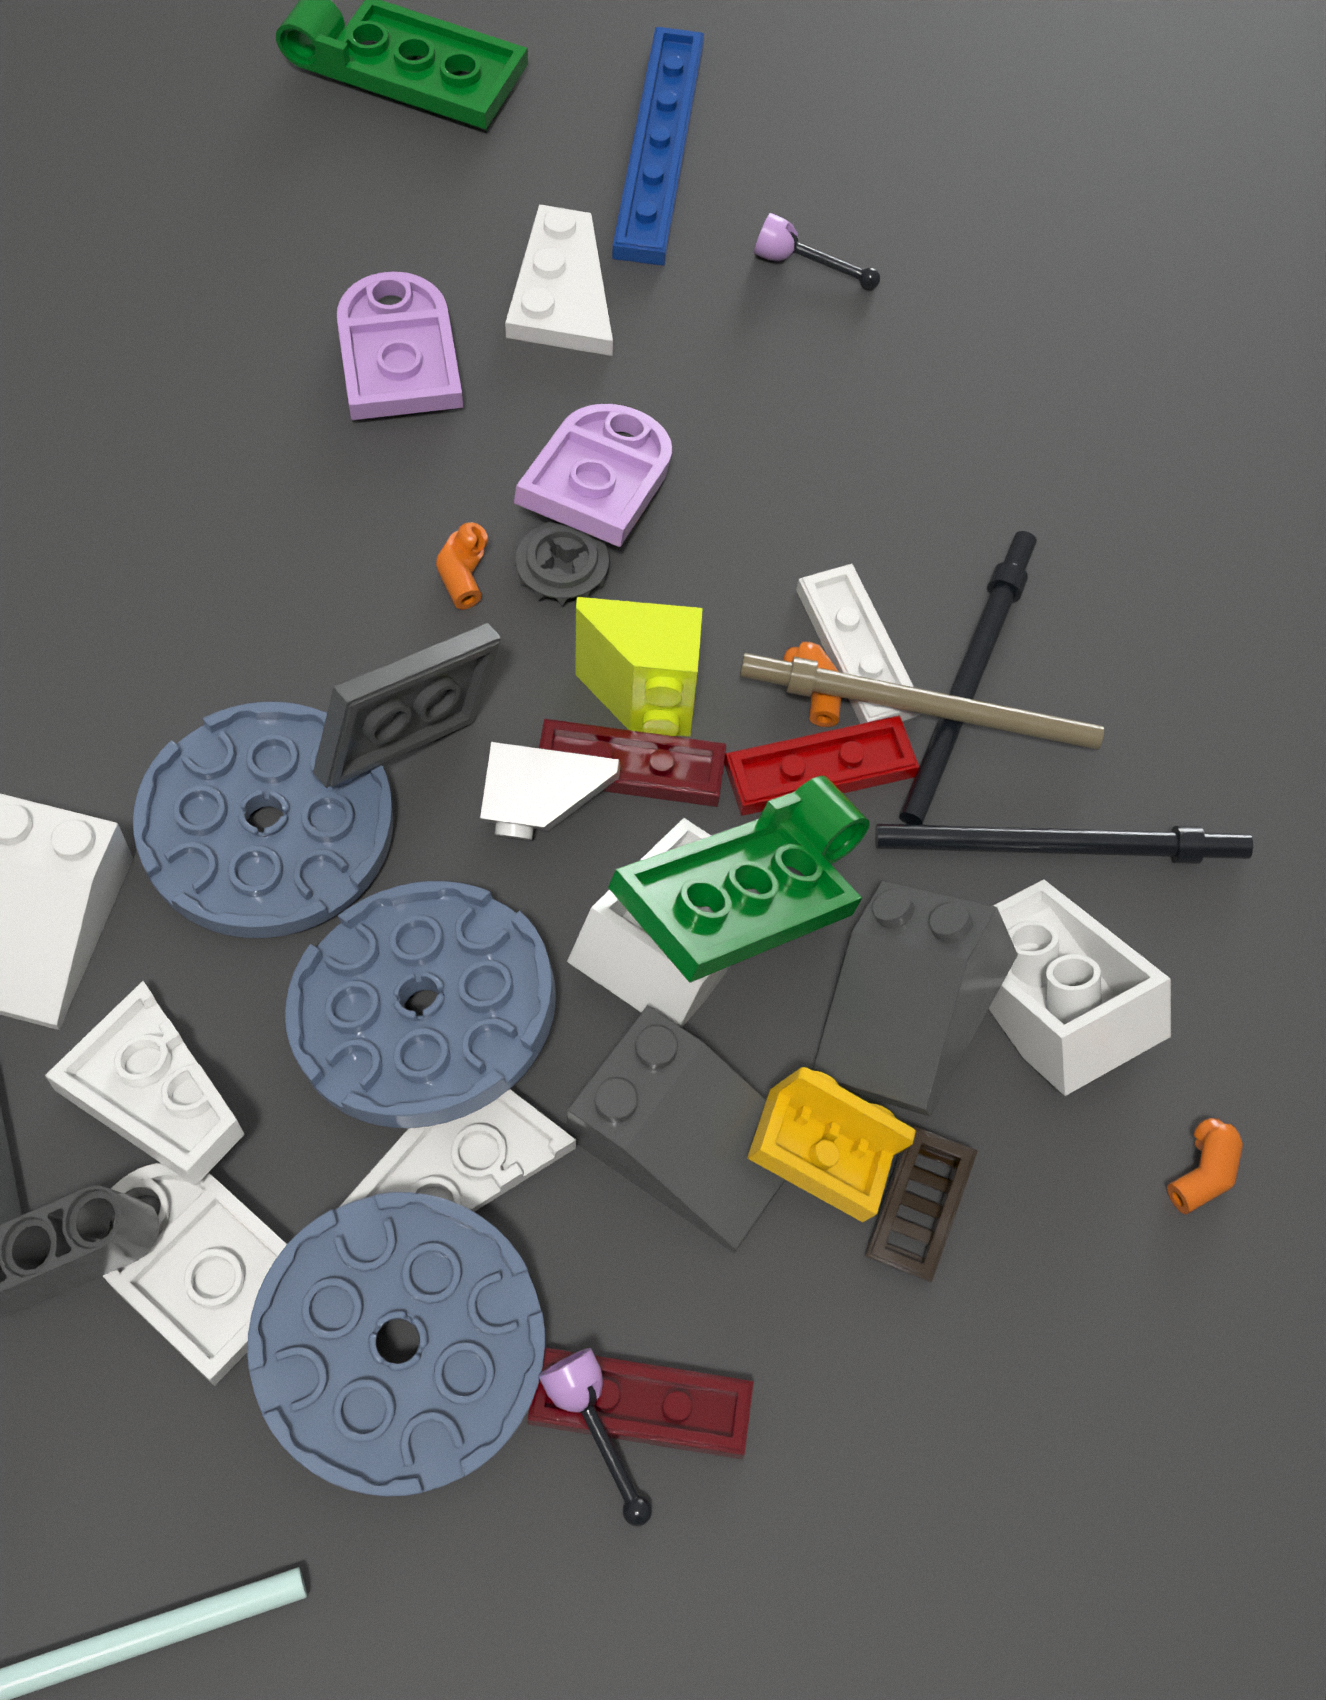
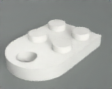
[103,1163,287,1386]

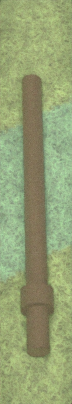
[739,652,1104,750]

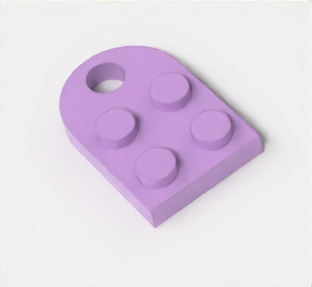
[337,271,463,420]
[514,404,672,547]

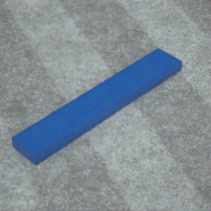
[612,27,704,266]

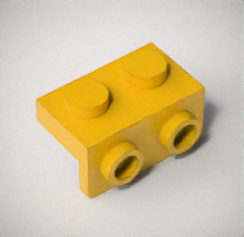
[747,1067,916,1223]

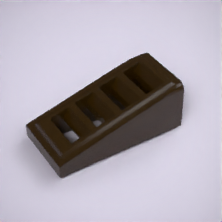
[865,1126,978,1282]

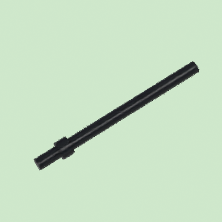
[899,531,1037,825]
[875,824,1253,864]

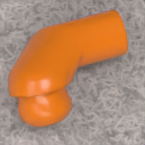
[436,522,488,610]
[783,642,841,727]
[1167,1118,1243,1214]

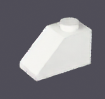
[480,742,621,840]

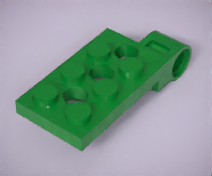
[276,0,528,130]
[608,776,870,983]

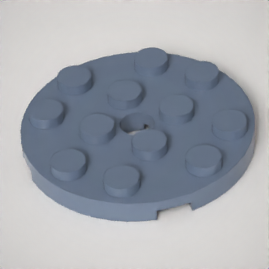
[133,702,394,938]
[285,881,556,1128]
[247,1192,545,1496]

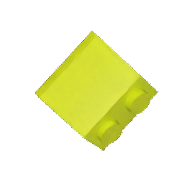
[575,597,703,737]

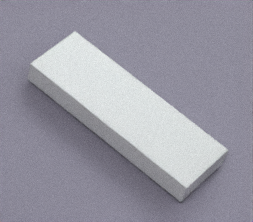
[796,564,920,724]

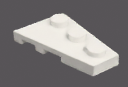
[505,204,613,356]
[45,981,245,1186]
[340,1089,576,1212]

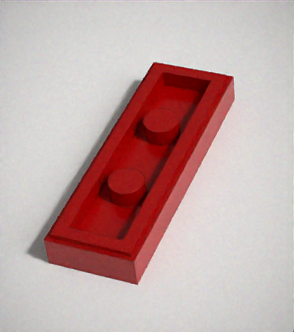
[724,716,919,816]

